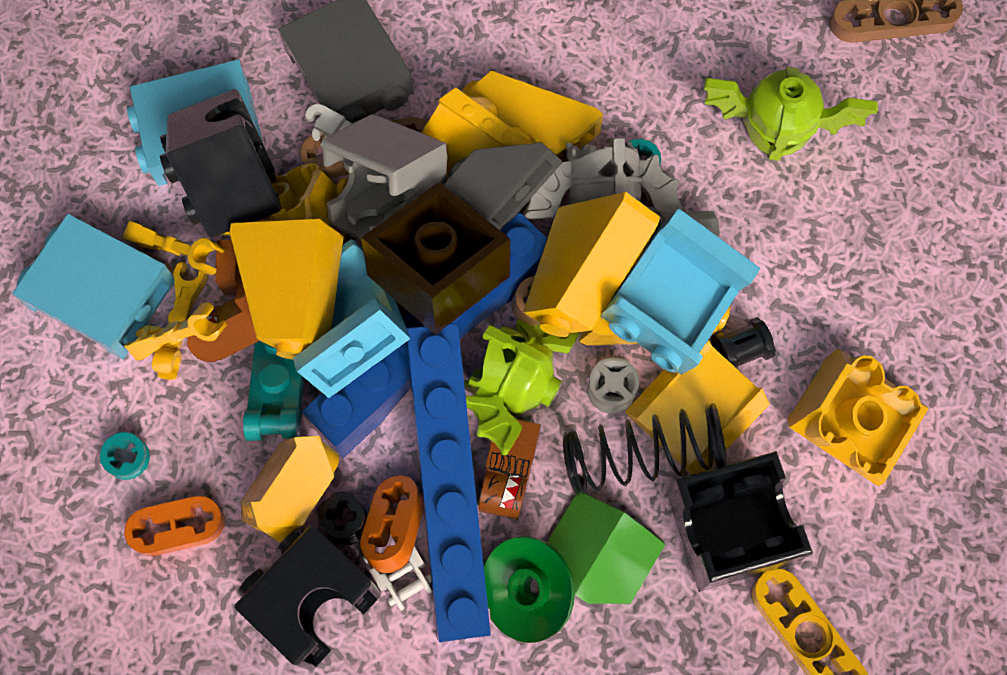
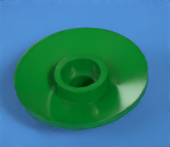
[484,536,575,643]

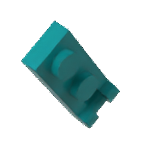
[243,341,305,441]

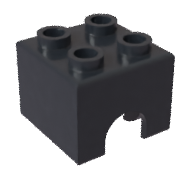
[160,89,281,238]
[667,451,813,592]
[234,526,381,671]

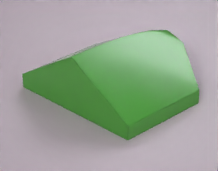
[547,492,665,604]

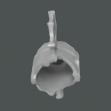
[522,138,685,219]

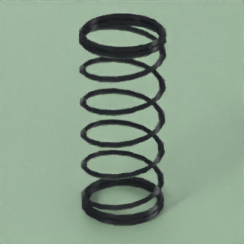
[563,402,728,495]

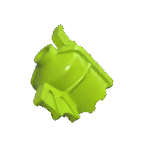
[704,66,878,161]
[464,319,581,456]

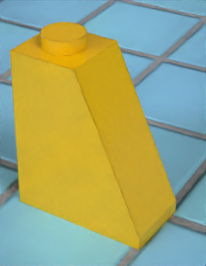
[462,71,603,162]
[523,192,660,337]
[230,219,344,359]

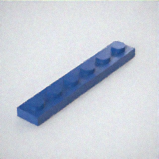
[406,324,491,642]

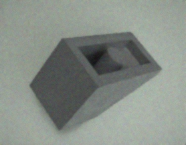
[444,143,563,230]

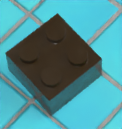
[361,182,510,335]

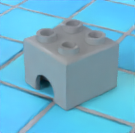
[322,114,448,240]

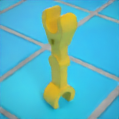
[122,221,225,275]
[152,262,208,380]
[124,302,227,361]

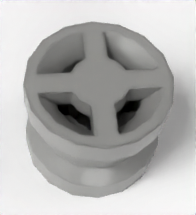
[587,357,639,414]

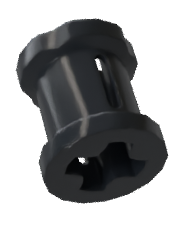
[711,317,776,369]
[318,492,368,545]

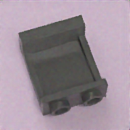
[278,0,414,124]

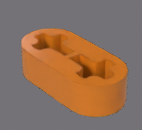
[360,475,424,573]
[124,496,225,556]

